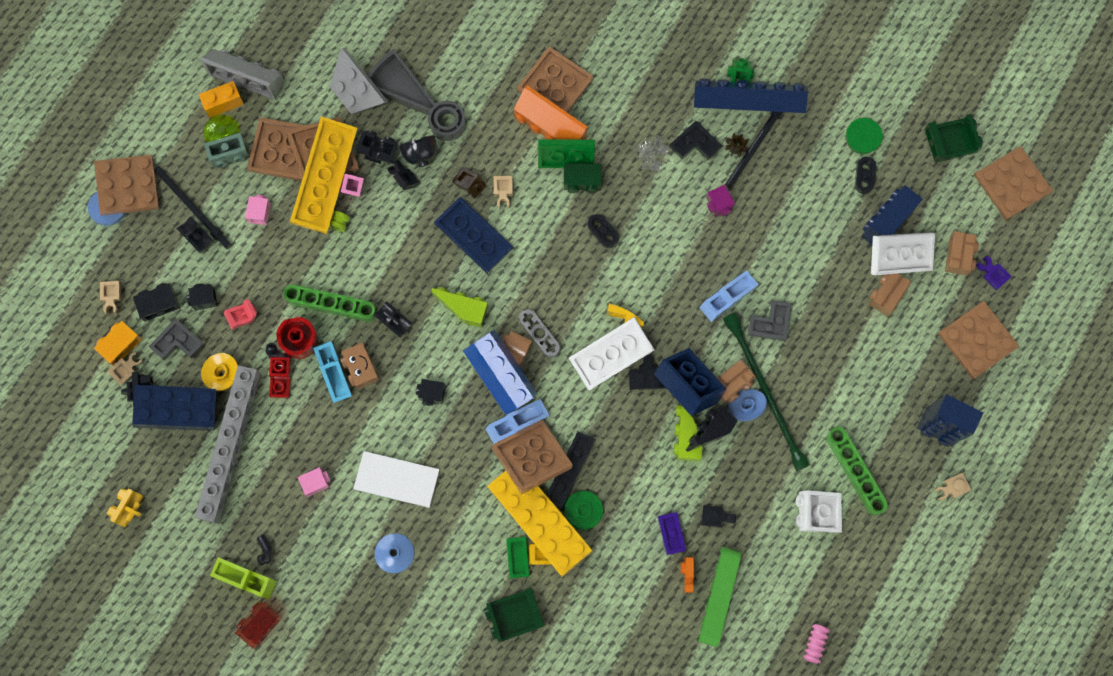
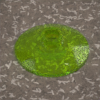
[203,114,240,143]

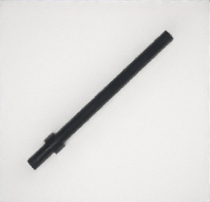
[725,111,783,188]
[154,166,232,249]

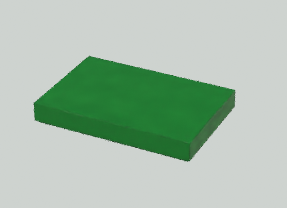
[538,139,595,168]

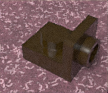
[452,167,486,199]

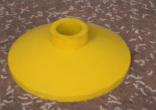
[201,353,238,391]

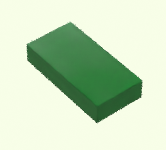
[506,537,529,579]

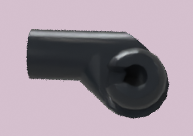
[265,343,291,364]
[256,535,272,565]

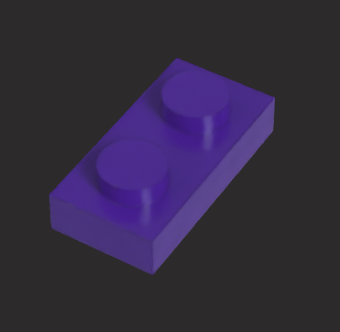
[657,512,686,556]

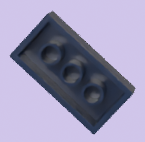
[132,385,216,431]
[917,394,983,446]

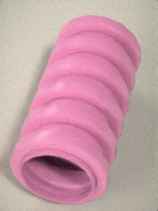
[803,624,830,664]

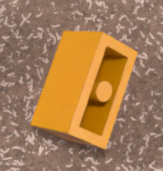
[199,81,244,118]
[94,321,143,365]

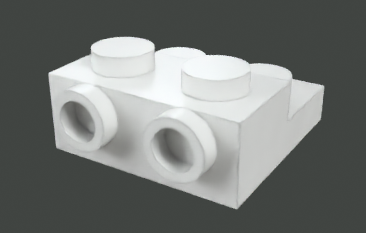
[796,490,842,533]

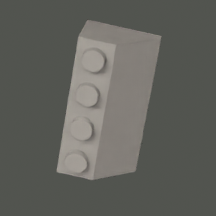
[200,49,284,100]

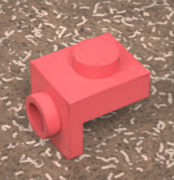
[224,299,257,329]

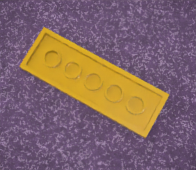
[290,116,357,234]
[487,471,593,577]

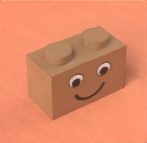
[340,343,379,390]

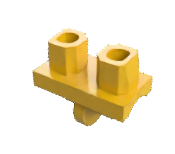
[107,488,143,527]

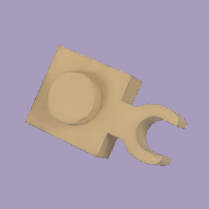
[494,176,513,209]
[100,281,121,315]
[107,352,142,385]
[934,473,971,500]

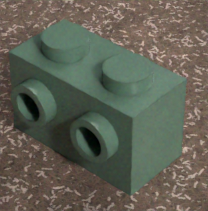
[204,133,250,168]

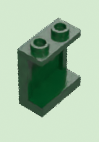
[924,114,983,163]
[484,588,544,642]

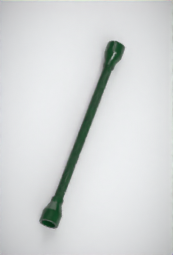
[723,312,810,472]

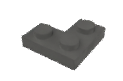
[747,300,791,342]
[148,318,205,360]

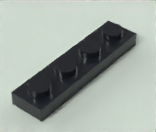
[546,431,596,510]

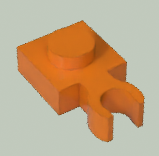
[680,557,694,593]

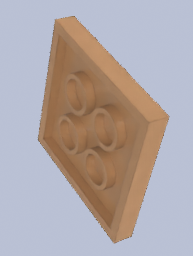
[517,46,594,113]
[247,117,305,181]
[286,117,359,179]
[974,146,1053,220]
[94,155,159,216]
[938,301,1020,379]
[492,420,573,495]

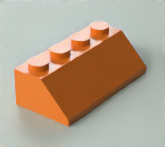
[514,85,588,140]

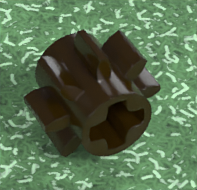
[725,133,748,157]

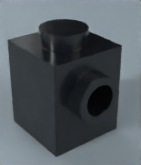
[187,283,218,311]
[416,379,446,406]

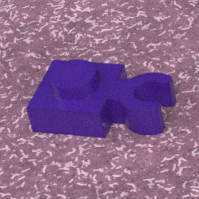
[976,256,1012,290]

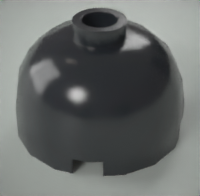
[399,135,438,168]

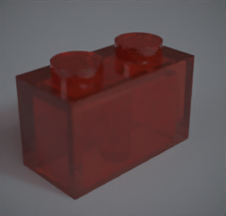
[235,601,283,649]

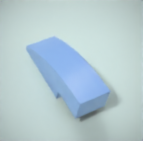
[699,271,759,322]
[486,399,550,444]

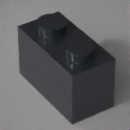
[133,283,181,322]

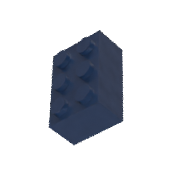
[861,185,923,246]
[654,348,727,416]

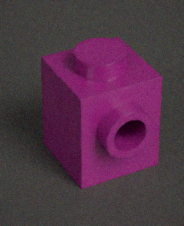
[706,184,735,217]

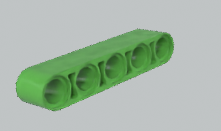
[283,285,377,322]
[826,427,887,515]
[698,547,742,647]

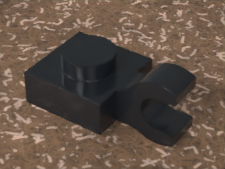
[387,159,420,191]
[701,505,736,528]

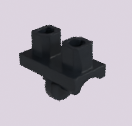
[176,216,214,253]
[374,301,413,338]
[121,372,153,404]

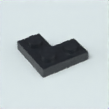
[669,121,722,160]

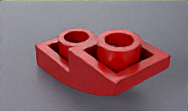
[269,357,291,398]

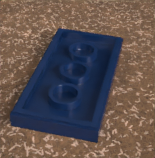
[434,197,514,274]

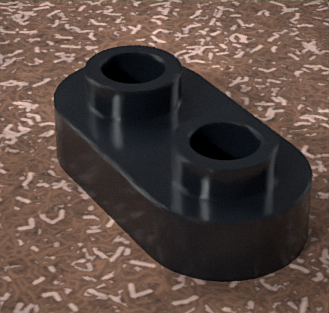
[855,156,876,194]
[588,214,619,248]

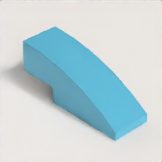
[313,340,352,403]

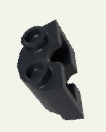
[356,130,398,165]

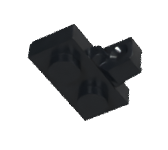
[629,355,667,390]

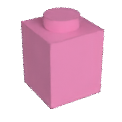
[340,174,364,197]
[245,195,271,225]
[298,467,331,497]

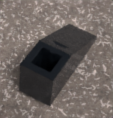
[686,405,738,452]

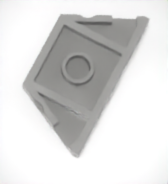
[330,48,388,114]

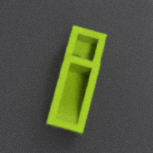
[210,557,277,600]

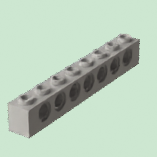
[195,365,261,524]

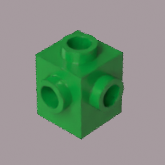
[727,58,754,83]

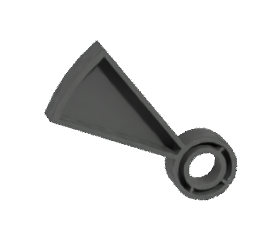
[367,49,466,141]

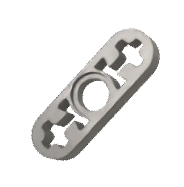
[519,310,560,358]

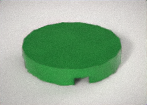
[845,118,883,154]
[564,491,603,530]

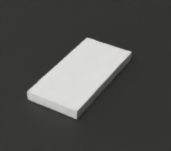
[871,232,935,275]
[569,318,654,390]
[353,451,440,508]

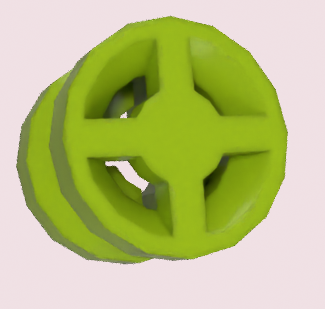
[329,211,350,232]

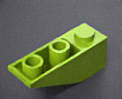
[431,287,488,328]
[673,404,702,462]

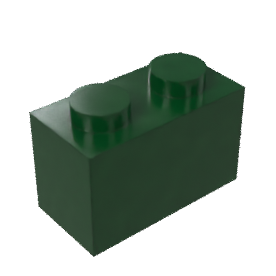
[564,163,601,193]

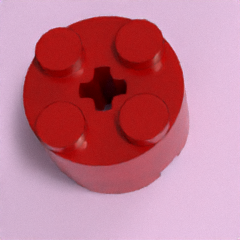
[276,317,319,359]

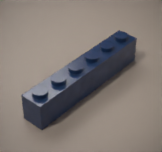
[694,78,808,113]

